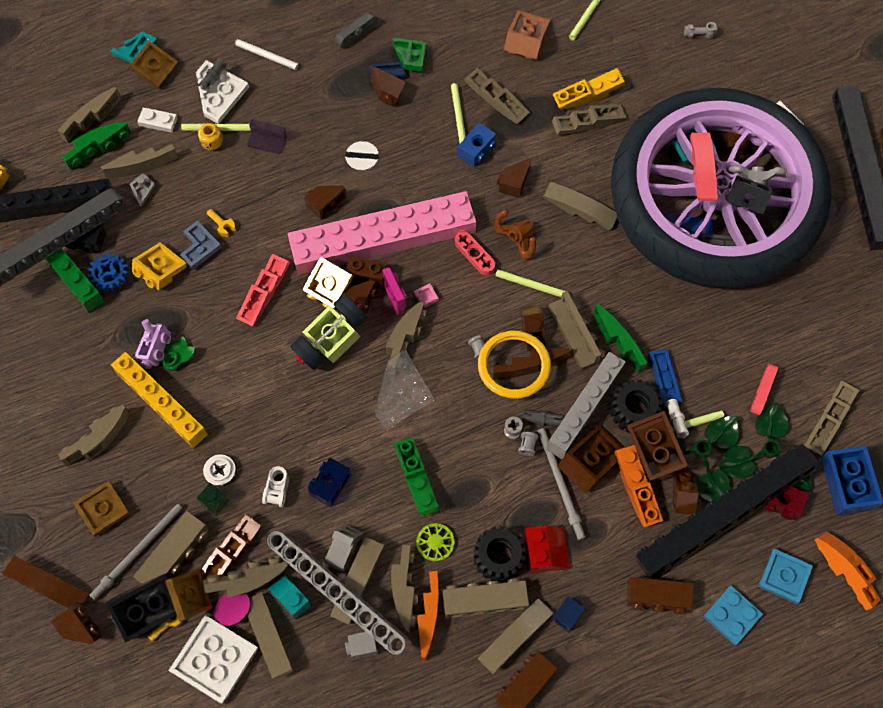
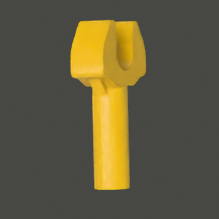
[207,209,236,237]
[147,617,182,642]

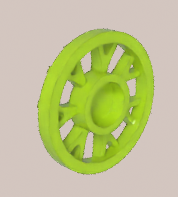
[416,523,455,562]

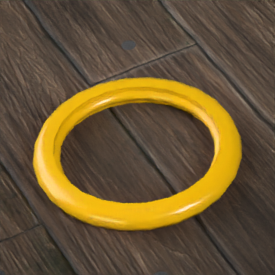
[478,331,551,399]

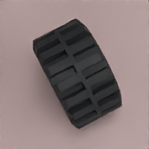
[610,380,662,433]
[474,526,526,582]

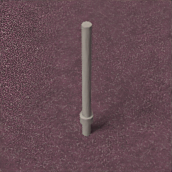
[538,428,586,541]
[89,503,183,600]

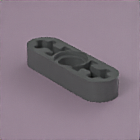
[335,12,378,48]

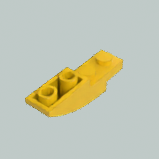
[553,68,625,109]

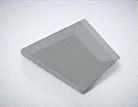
[129,173,155,207]

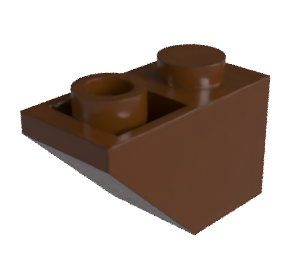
[344,280,377,315]
[520,305,546,351]
[673,472,699,515]
[51,601,102,644]

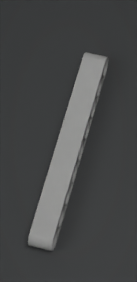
[267,531,412,656]

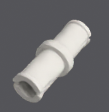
[665,399,689,438]

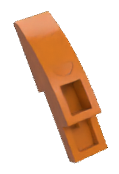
[614,445,663,527]
[815,532,881,610]

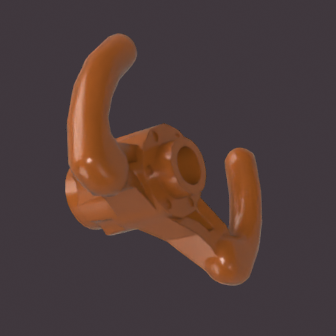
[494,210,536,260]

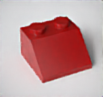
[524,526,570,574]

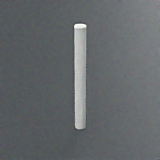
[235,39,299,70]

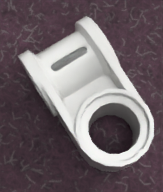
[262,466,289,508]

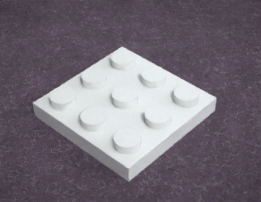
[169,615,259,705]

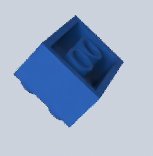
[821,446,883,516]

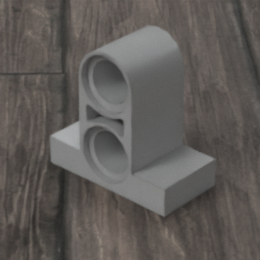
[324,525,363,572]

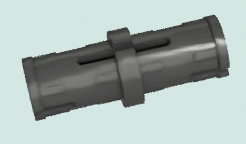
[198,58,227,92]
[522,409,563,426]

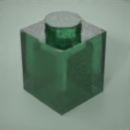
[197,483,229,516]

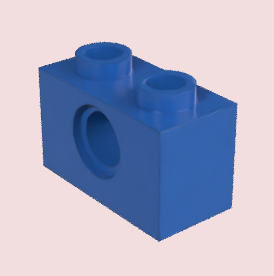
[457,123,496,167]

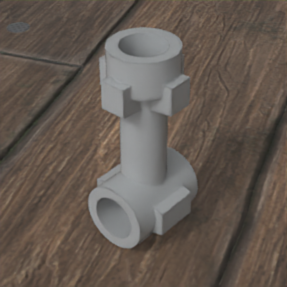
[684,22,717,39]

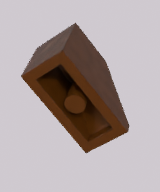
[370,67,406,107]
[497,159,531,198]
[304,185,347,219]

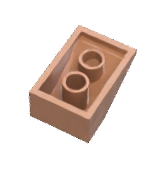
[504,10,550,59]

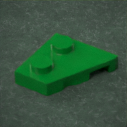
[393,38,426,72]

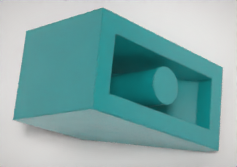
[268,575,311,620]

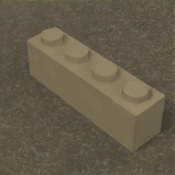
[133,511,209,584]
[442,578,529,619]

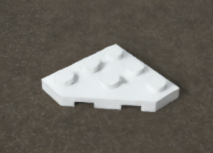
[196,60,249,124]

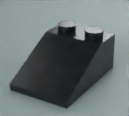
[105,573,177,643]

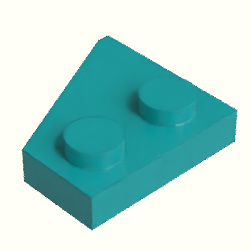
[111,32,158,63]

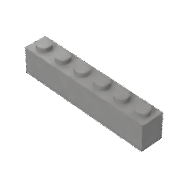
[546,352,626,459]

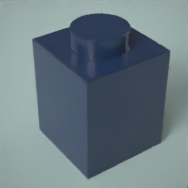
[552,596,585,633]

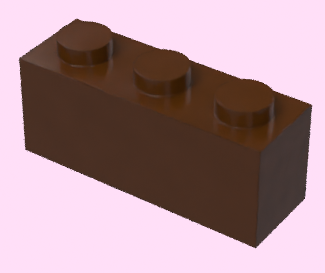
[627,577,693,615]
[495,652,557,708]

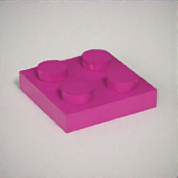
[382,267,407,317]

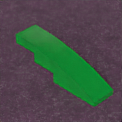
[593,304,648,373]

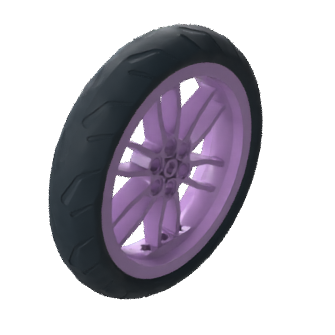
[611,88,832,289]

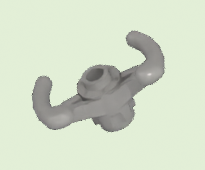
[729,165,787,185]

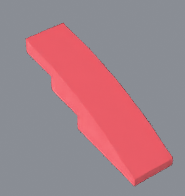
[690,133,717,201]
[236,254,290,327]

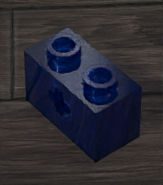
[308,457,352,508]

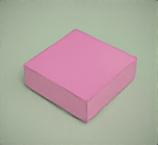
[414,284,439,308]

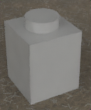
[345,632,378,660]

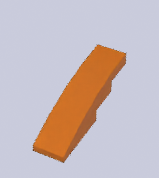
[417,571,439,661]

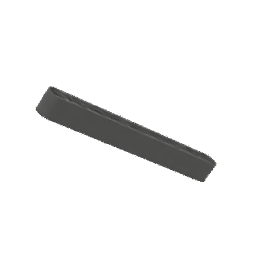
[0,188,127,287]

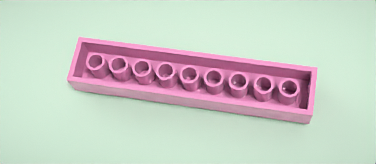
[287,191,476,275]

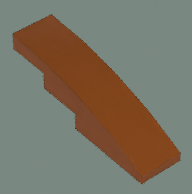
[200,514,263,594]

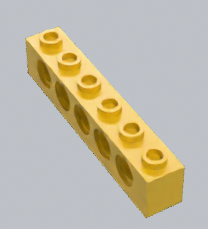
[111,352,208,449]

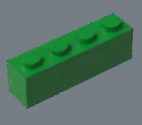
[45,248,104,313]

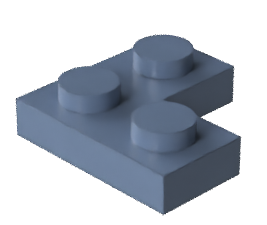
[180,220,222,270]

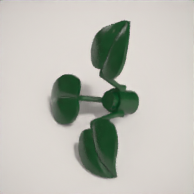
[719,403,811,491]
[675,416,739,502]

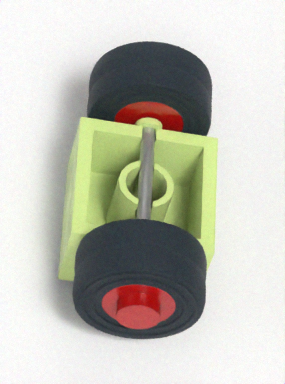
[290,294,368,370]

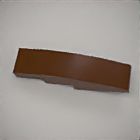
[493,348,570,380]
[2,556,89,608]

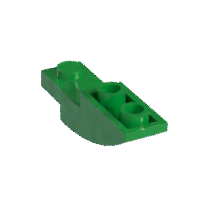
[62,122,131,171]
[394,437,439,517]

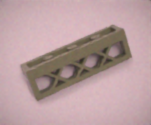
[549,291,601,371]

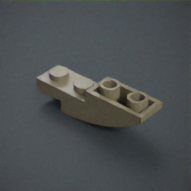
[386,301,427,375]
[58,404,129,466]
[391,545,418,633]
[203,556,287,597]

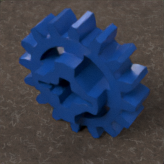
[87,253,129,293]

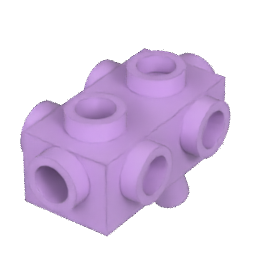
[134,319,171,369]

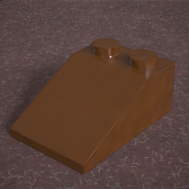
[627,411,688,484]
[557,425,623,493]

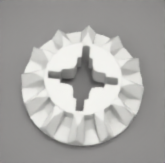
[203,455,236,486]

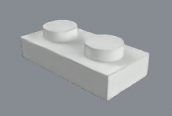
[137,108,178,133]

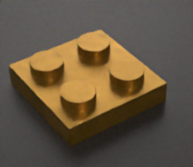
[129,41,178,89]
[73,480,130,537]
[165,569,212,621]

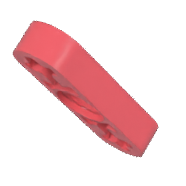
[455,231,495,276]
[750,363,778,415]

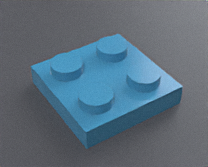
[758,548,813,604]
[703,585,763,646]

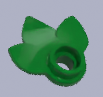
[162,337,195,371]

